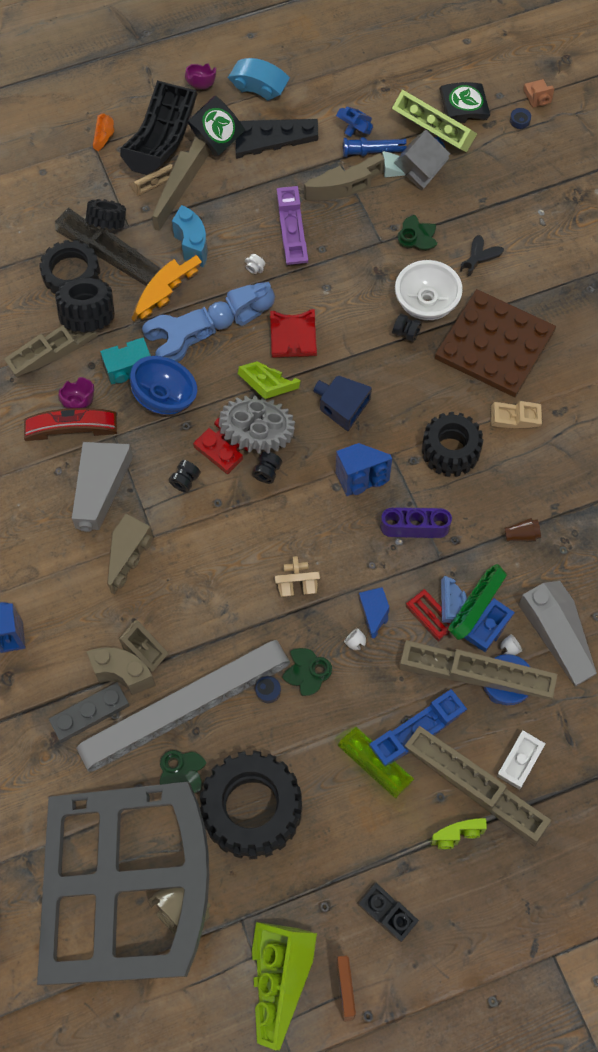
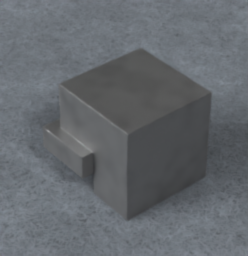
[394,130,450,190]

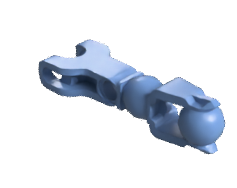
[142,282,275,362]

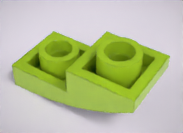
[431,818,487,850]

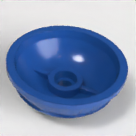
[130,356,197,415]

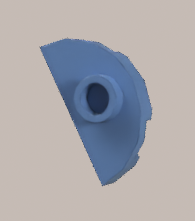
[441,576,467,623]

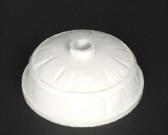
[395,260,462,320]

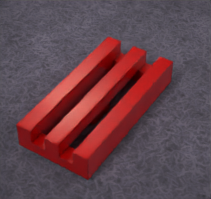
[406,589,452,642]

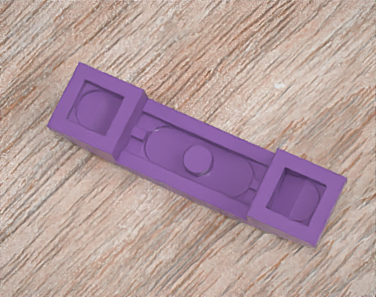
[277,186,308,265]

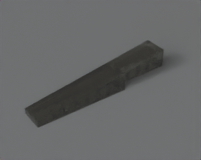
[55,207,161,286]

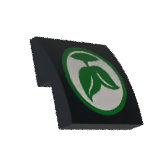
[439,82,490,123]
[187,96,245,156]

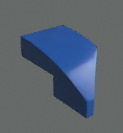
[359,587,390,638]

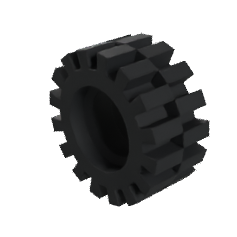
[86,199,126,230]

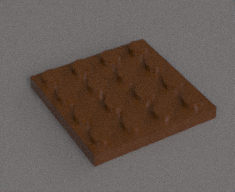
[434,289,556,397]

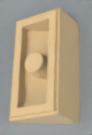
[130,164,173,196]

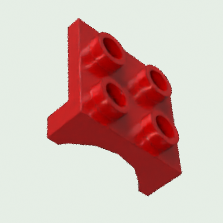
[270,309,317,358]

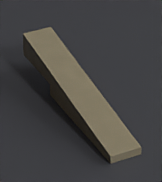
[152,136,211,231]
[399,640,558,700]
[404,726,551,847]

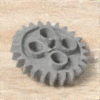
[219,395,295,454]

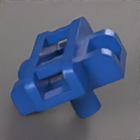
[336,106,373,137]

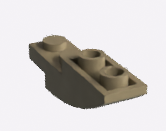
[304,153,385,201]

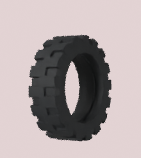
[39,240,100,294]

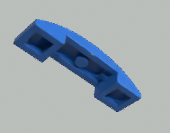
[369,689,467,766]

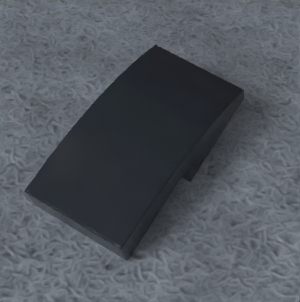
[356,883,419,942]

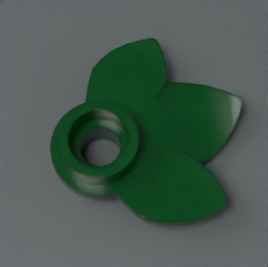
[397,215,438,250]
[282,648,332,696]
[160,750,207,793]

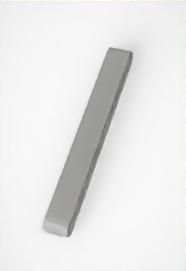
[76,640,290,772]

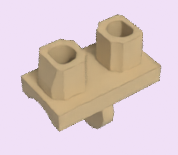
[275,556,320,597]

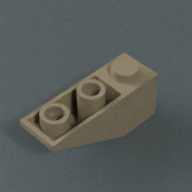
[108,514,153,594]

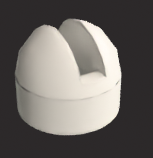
[344,628,366,650]
[501,634,522,655]

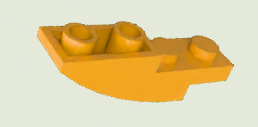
[132,255,202,322]

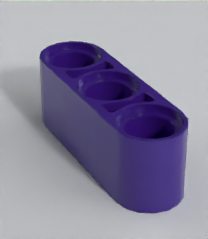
[380,507,452,538]

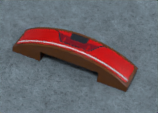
[24,408,117,441]

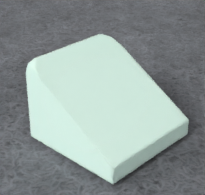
[382,151,405,177]

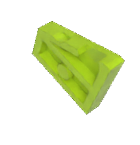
[238,361,301,399]

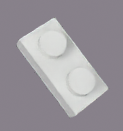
[497,730,546,790]

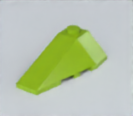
[252,922,317,1051]

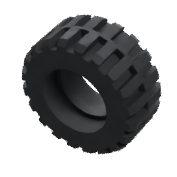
[200,751,302,859]

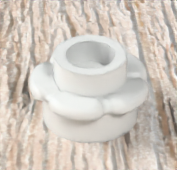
[245,254,265,274]

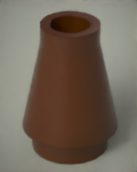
[504,518,541,542]

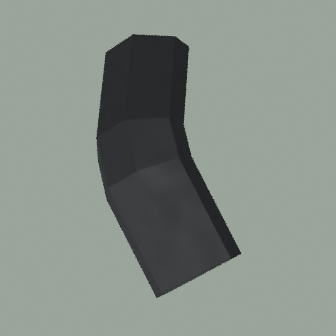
[120,80,197,175]

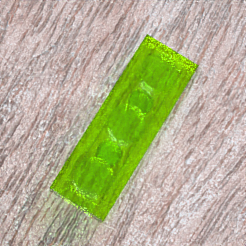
[338,727,414,799]

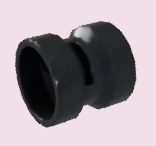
[392,313,422,342]
[252,451,282,484]
[168,460,201,493]

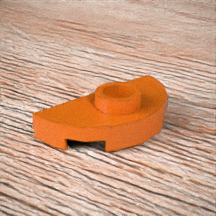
[93,113,114,152]

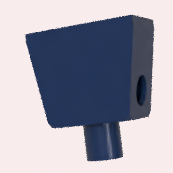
[313,376,372,431]

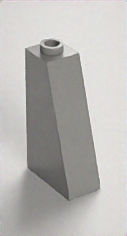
[72,442,133,532]

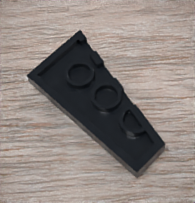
[236,119,318,159]

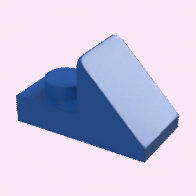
[464,598,515,652]

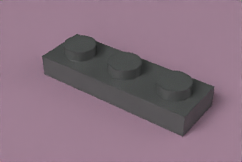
[49,682,130,743]

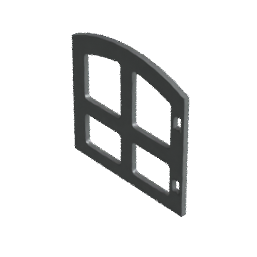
[37,782,210,985]

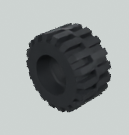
[55,278,115,332]
[422,412,483,477]

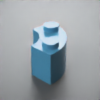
[228,58,290,101]
[172,205,208,267]

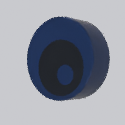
[510,108,531,129]
[255,676,281,703]

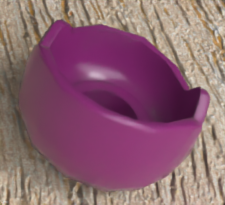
[185,63,216,90]
[58,377,94,409]

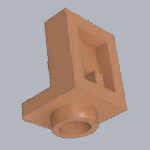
[523,79,554,108]

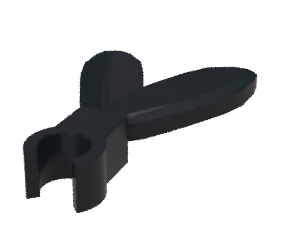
[460,235,504,276]

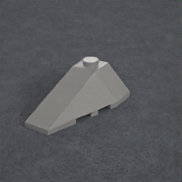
[518,581,597,687]

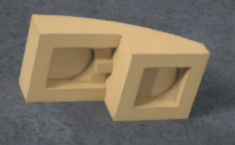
[491,401,542,428]

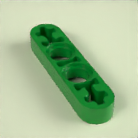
[448,564,507,640]

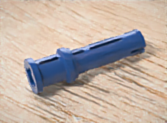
[343,137,407,157]

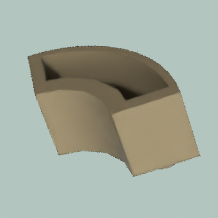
[86,647,156,695]

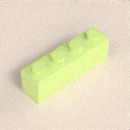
[392,90,477,152]

